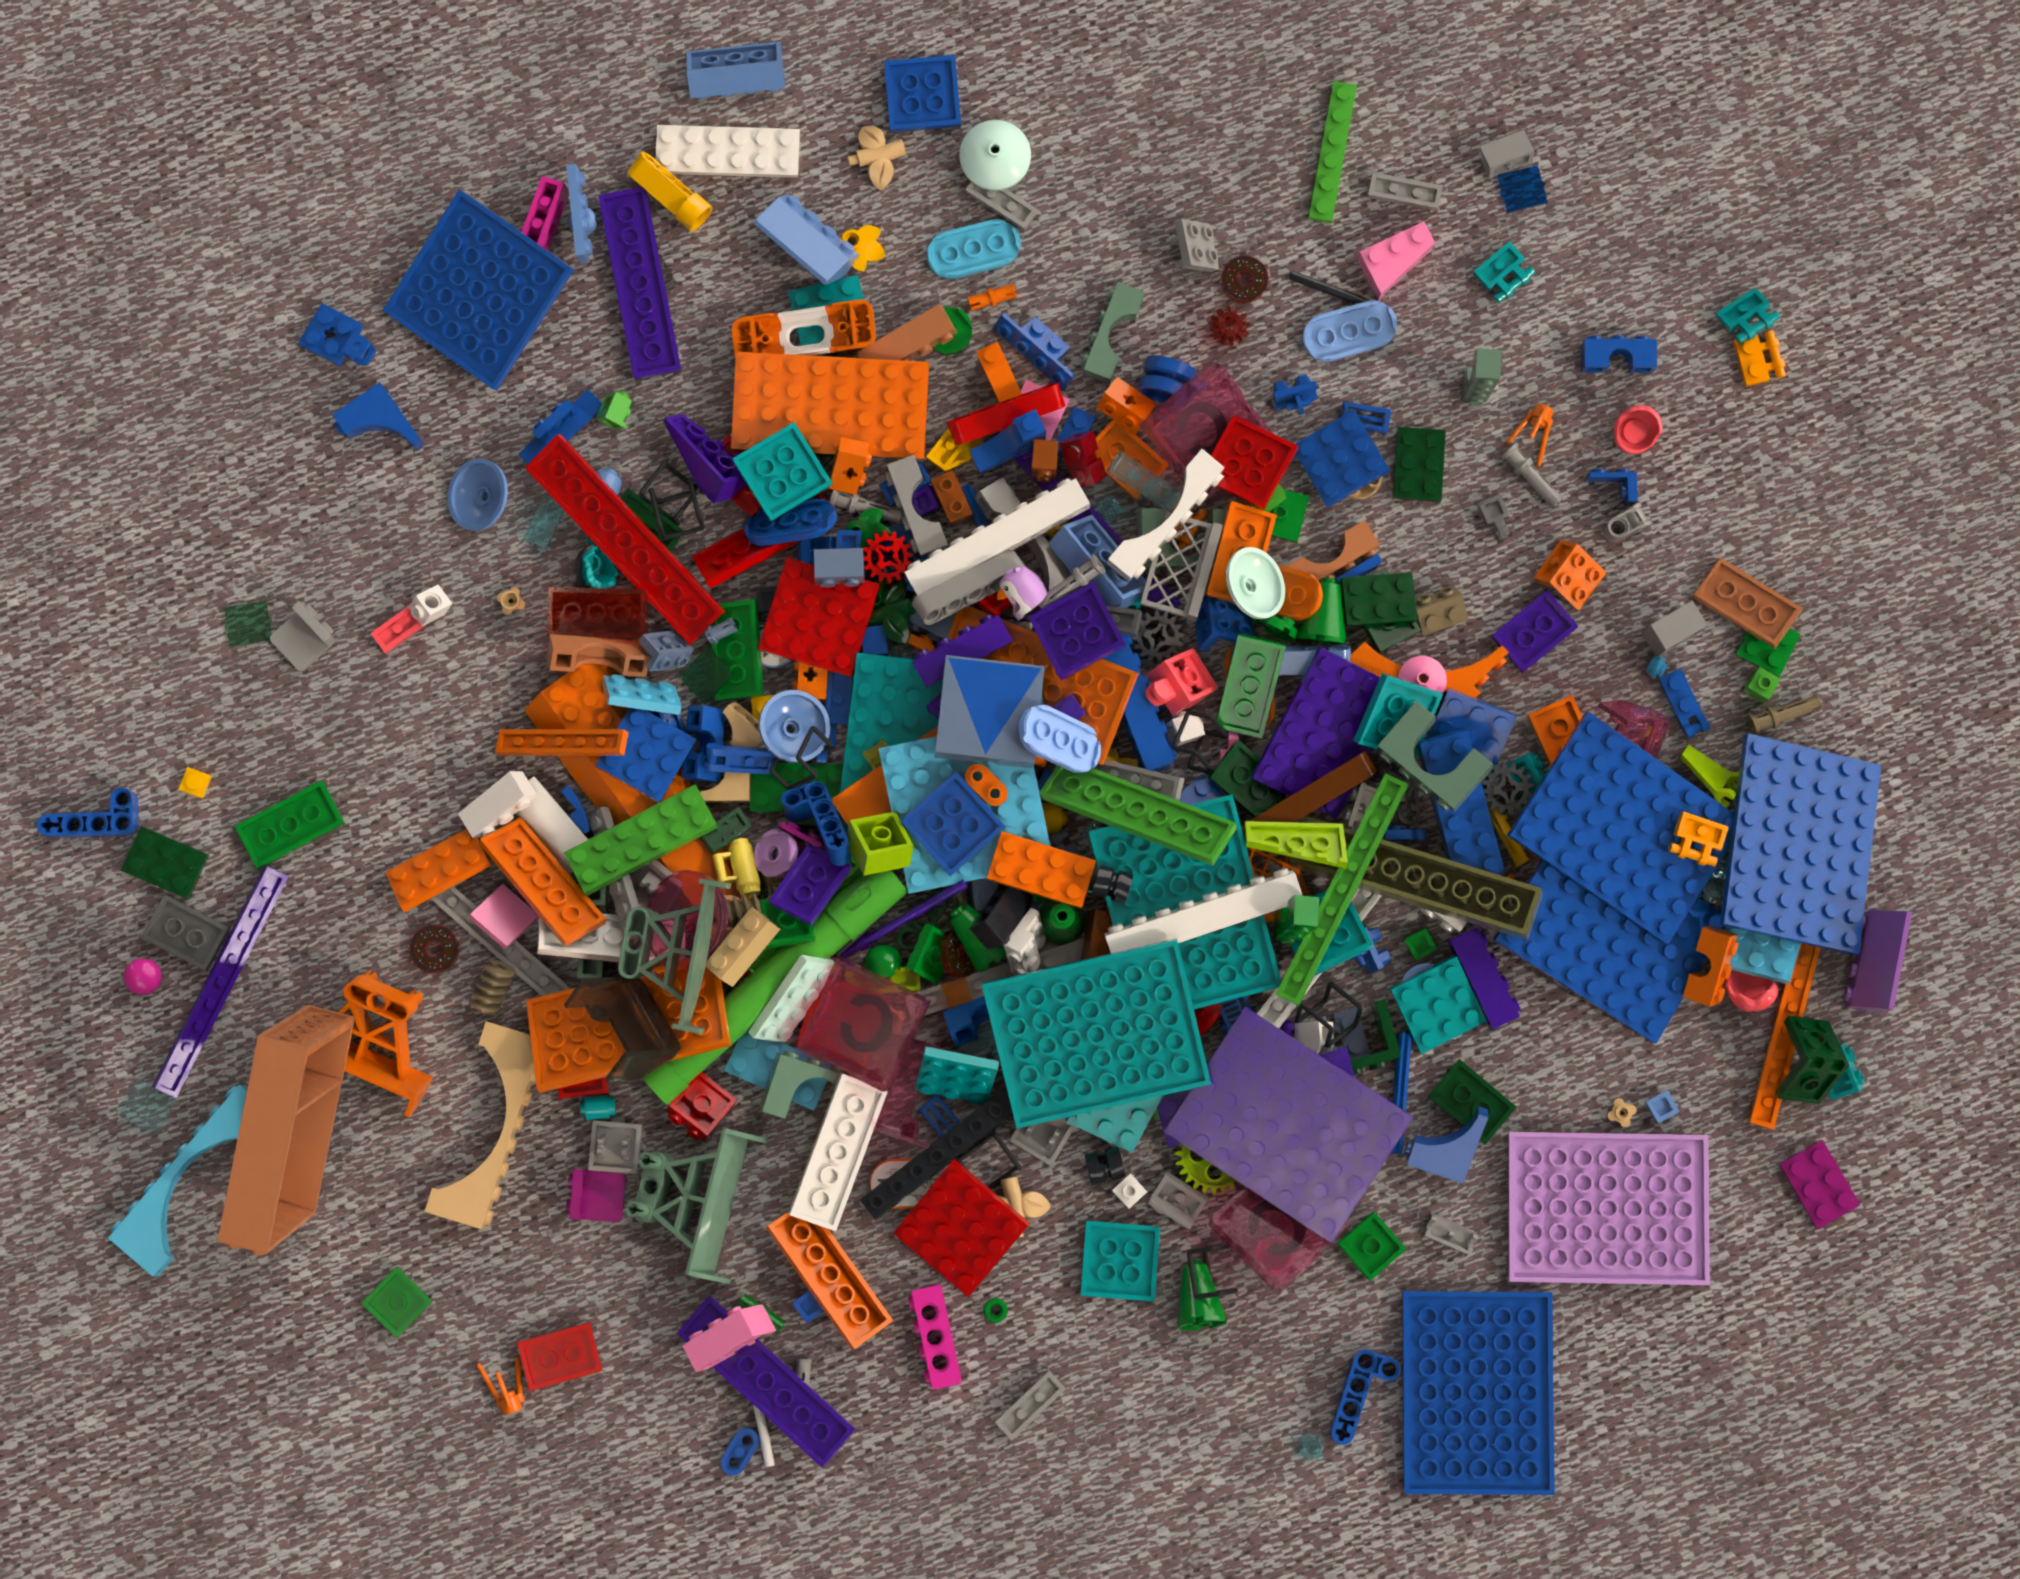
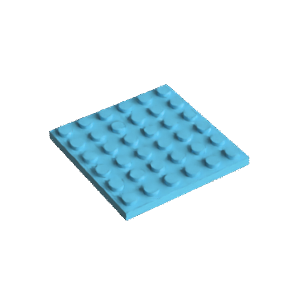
[878,737,1050,894]

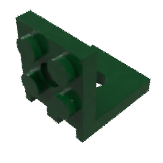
[1350,999,1401,1075]
[1775,1015,1850,1104]

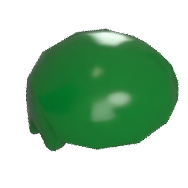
[864,944,902,977]

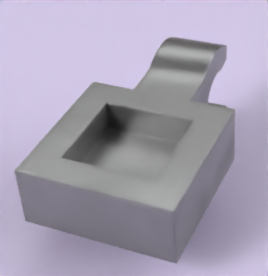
[1477,494,1510,541]

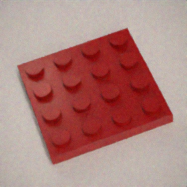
[758,557,880,678]
[893,1159,1030,1298]

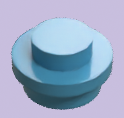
[1646,655,1668,679]

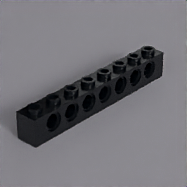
[860,1087,1013,1221]

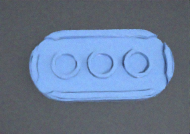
[1302,300,1397,362]
[1019,705,1101,773]

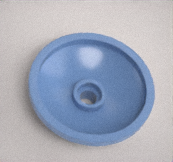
[448,459,508,531]
[759,690,830,763]

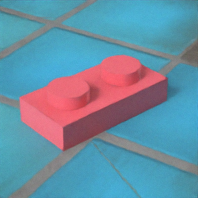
[371,606,426,654]

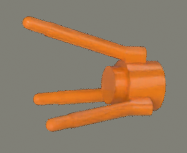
[1505,403,1554,467]
[476,1356,525,1415]

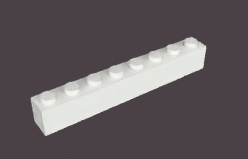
[905,478,1090,596]
[1104,868,1303,953]

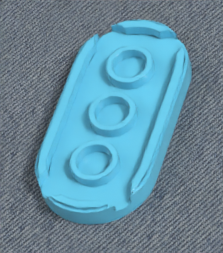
[927,219,1021,279]

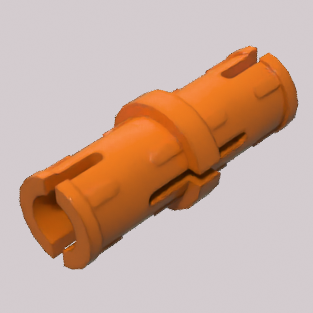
[967,283,1017,312]

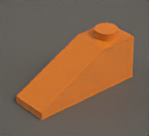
[976,341,1022,402]

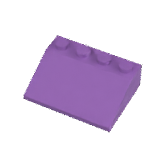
[1843,910,1912,1014]

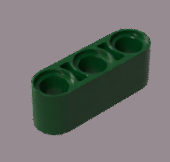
[898,889,950,951]

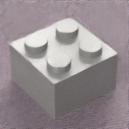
[1642,601,1708,657]

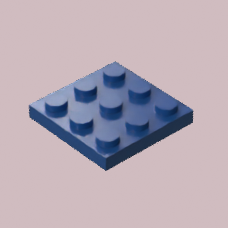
[884,55,961,133]
[1295,410,1391,508]
[1428,688,1517,780]
[595,708,697,803]
[901,771,1006,876]

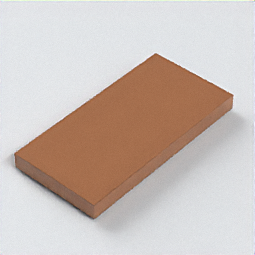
[1692,557,1803,649]

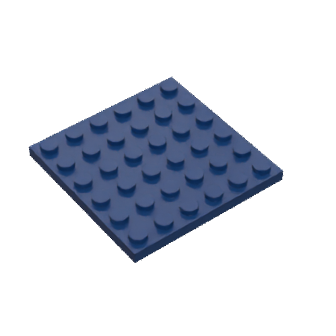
[383,189,575,391]

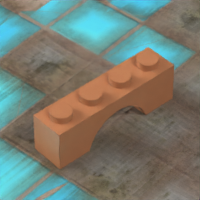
[1286,520,1380,582]
[546,634,650,677]

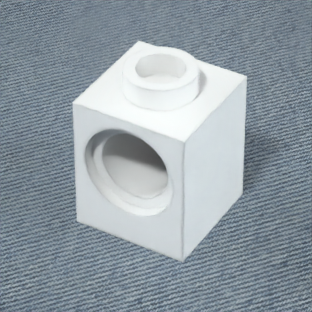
[408,585,452,626]
[1112,1173,1147,1209]

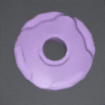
[754,829,798,879]

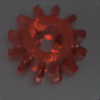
[1209,305,1250,347]

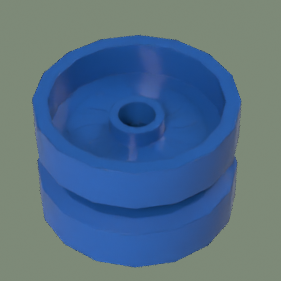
[1137,355,1197,406]

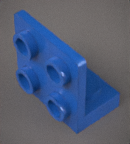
[1195,596,1254,652]

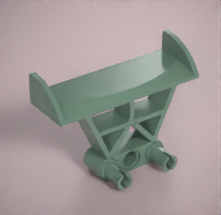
[618,878,731,1034]
[625,1128,767,1284]

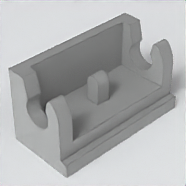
[1479,130,1534,179]
[1422,1212,1478,1256]

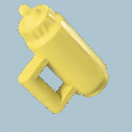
[712,838,761,901]

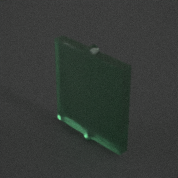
[224,601,272,647]
[679,646,734,705]

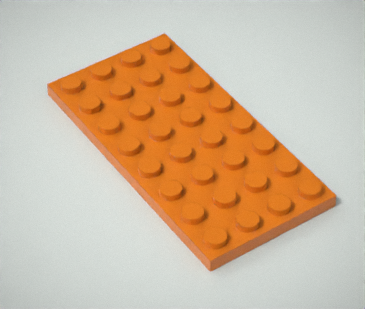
[731,352,929,459]
[948,606,1139,765]
[526,954,731,1093]

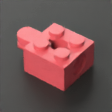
[1145,648,1219,716]

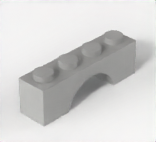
[885,455,948,558]

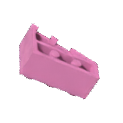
[1357,222,1435,301]
[682,1304,776,1372]

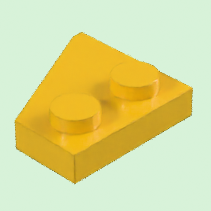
[925,428,985,472]

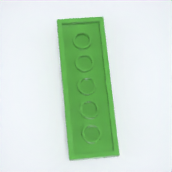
[564,784,718,896]

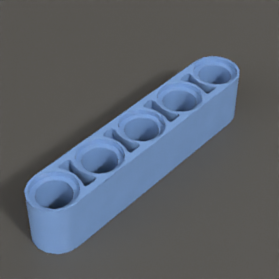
[1231,645,1351,675]

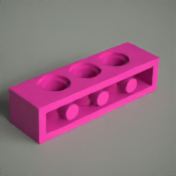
[521,176,569,251]
[908,1284,962,1390]

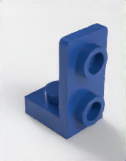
[1585,469,1638,506]

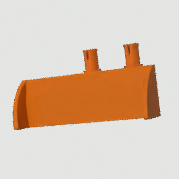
[339,970,433,1118]

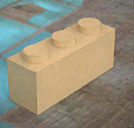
[706,907,780,987]

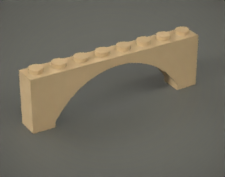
[424,1021,536,1229]

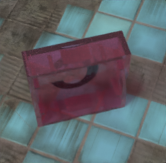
[1140,361,1272,501]
[796,958,931,1092]
[1208,1187,1351,1296]

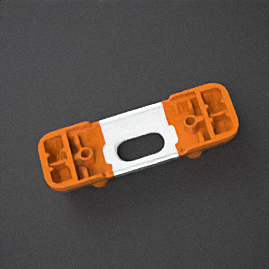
[732,299,876,358]

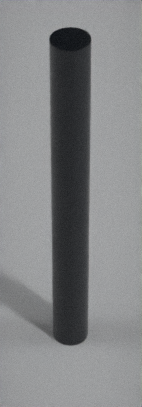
[1289,270,1374,306]

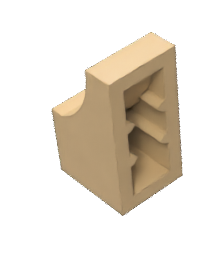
[722,702,764,747]
[700,772,751,803]

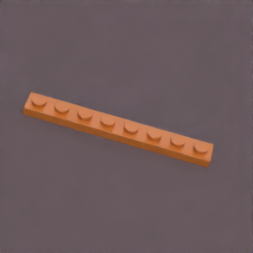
[1748,944,1821,1130]

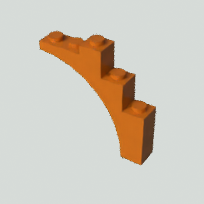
[1351,642,1509,699]

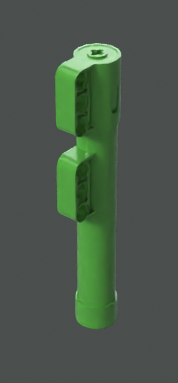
[637,849,908,1105]

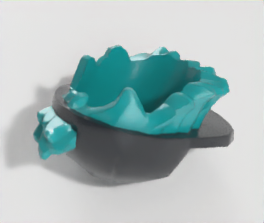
[573,538,618,600]

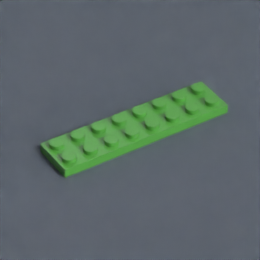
[1039,765,1237,866]

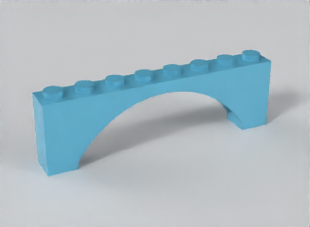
[108,1084,247,1277]

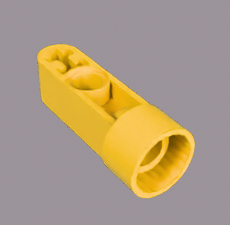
[627,152,713,232]

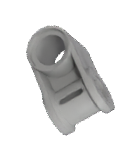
[1603,503,1652,543]

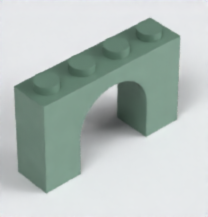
[1137,508,1227,574]
[1378,701,1493,813]
[758,1050,874,1119]

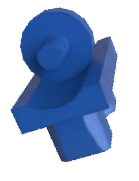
[1273,374,1317,415]
[1349,926,1391,974]

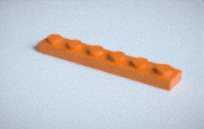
[495,729,629,756]

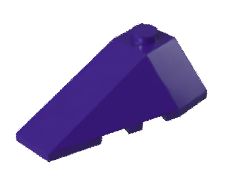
[663,414,747,504]

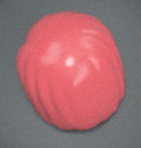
[1613,405,1663,454]
[1725,970,1778,1012]

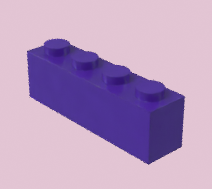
[912,614,1013,688]
[1447,927,1521,1030]

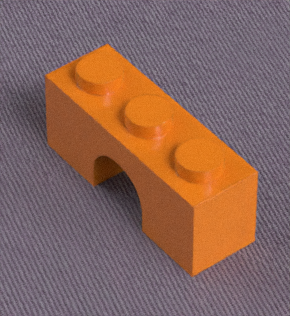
[1683,925,1738,1007]

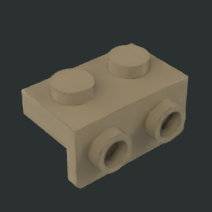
[1415,587,1469,636]

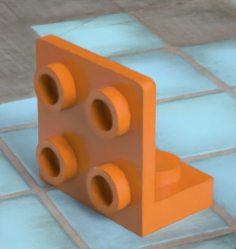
[1533,540,1606,610]

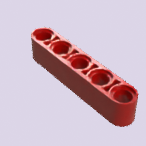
[947,383,1066,446]

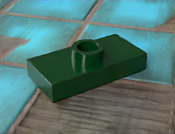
[699,807,752,855]

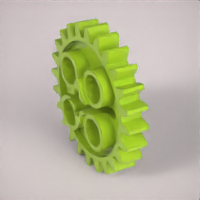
[1175,1144,1242,1195]

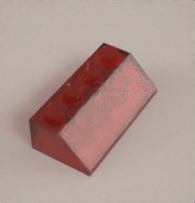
[547,587,648,638]

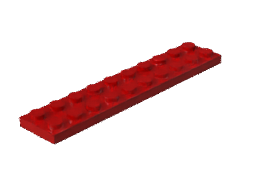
[525,434,726,645]

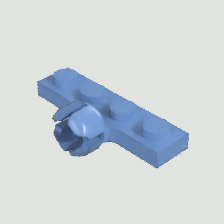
[566,164,597,264]

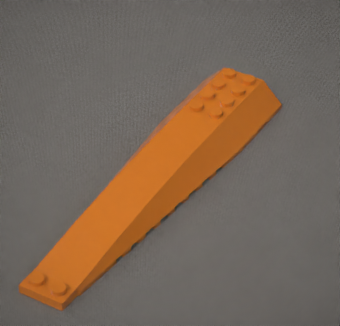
[524,663,751,979]

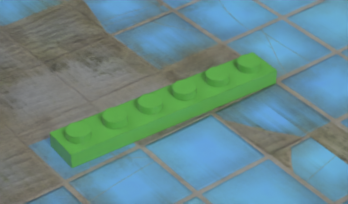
[1308,81,1357,224]

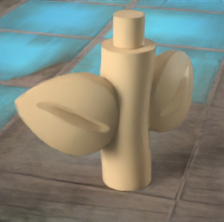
[847,126,906,191]
[999,1177,1051,1237]

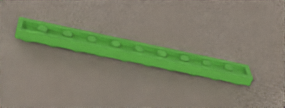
[1276,773,1409,1006]

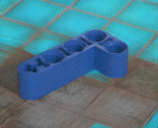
[781,781,852,866]
[36,787,138,838]
[1329,1349,1401,1445]

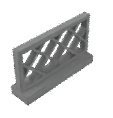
[1140,511,1223,622]

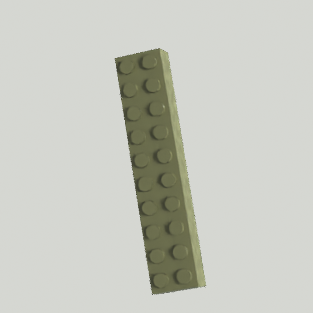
[1290,816,1543,941]

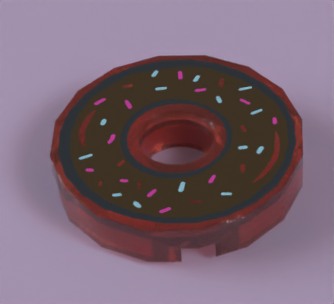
[1221,255,1269,304]
[410,925,459,974]
[939,929,975,978]

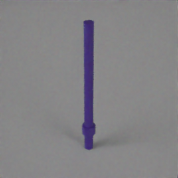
[841,879,968,958]

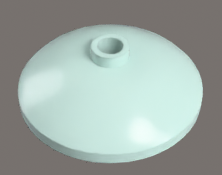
[959,120,1031,191]
[1226,547,1285,619]

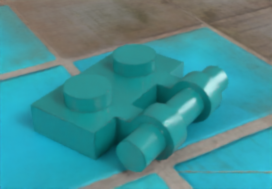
[1473,241,1535,303]
[1716,287,1780,344]

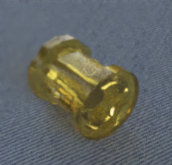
[862,738,888,770]

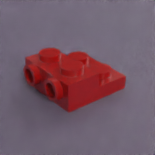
[666,1072,737,1142]

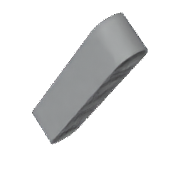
[912,550,1026,625]

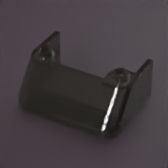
[564,976,681,1082]

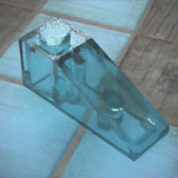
[1106,451,1182,513]

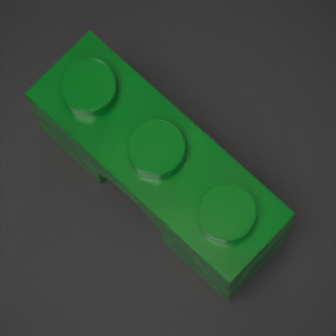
[1273,895,1319,945]

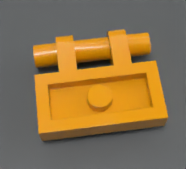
[1733,330,1786,387]
[1668,811,1728,867]

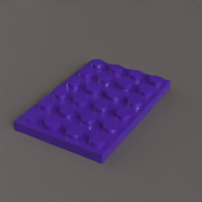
[1251,646,1380,820]

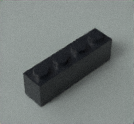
[969,884,1033,950]

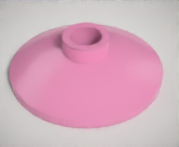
[1398,656,1447,694]

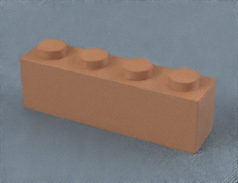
[857,304,958,361]

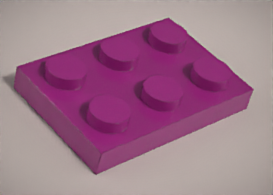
[1778,1140,1860,1229]

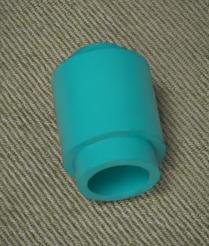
[580,1094,616,1121]

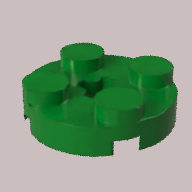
[932,306,972,356]
[1251,616,1299,642]

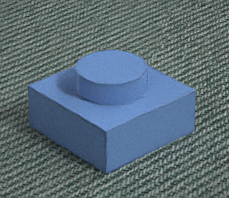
[1645,1090,1680,1124]

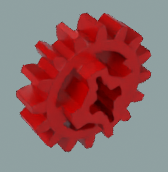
[863,531,913,584]

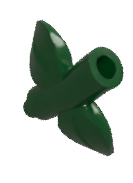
[868,581,916,644]

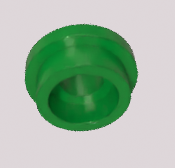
[983,1298,1008,1323]

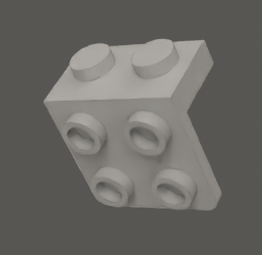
[270,601,337,672]

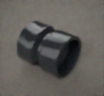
[1091,864,1134,905]
[1085,1146,1126,1186]

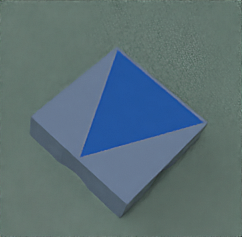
[934,655,1045,769]

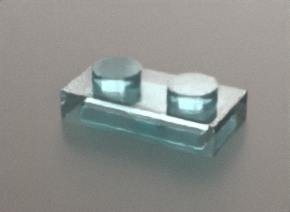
[524,495,565,550]

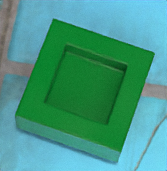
[1403,928,1437,961]

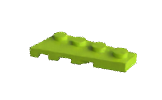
[1244,821,1348,869]

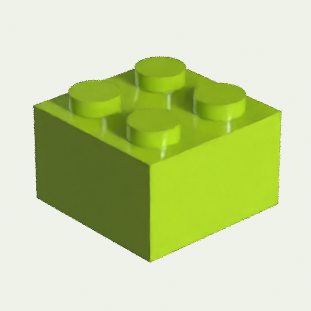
[847,811,914,876]

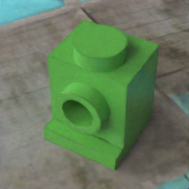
[596,391,632,430]

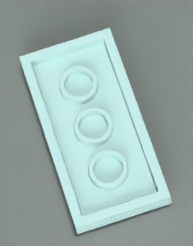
[748,955,838,1043]

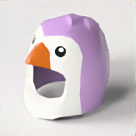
[997,566,1047,621]

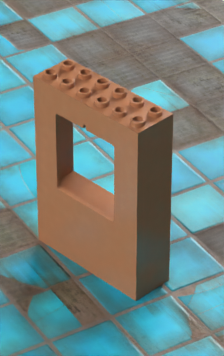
[217,1005,355,1255]

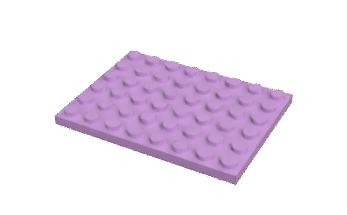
[1508,1132,1710,1285]

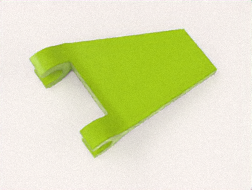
[1680,745,1739,808]

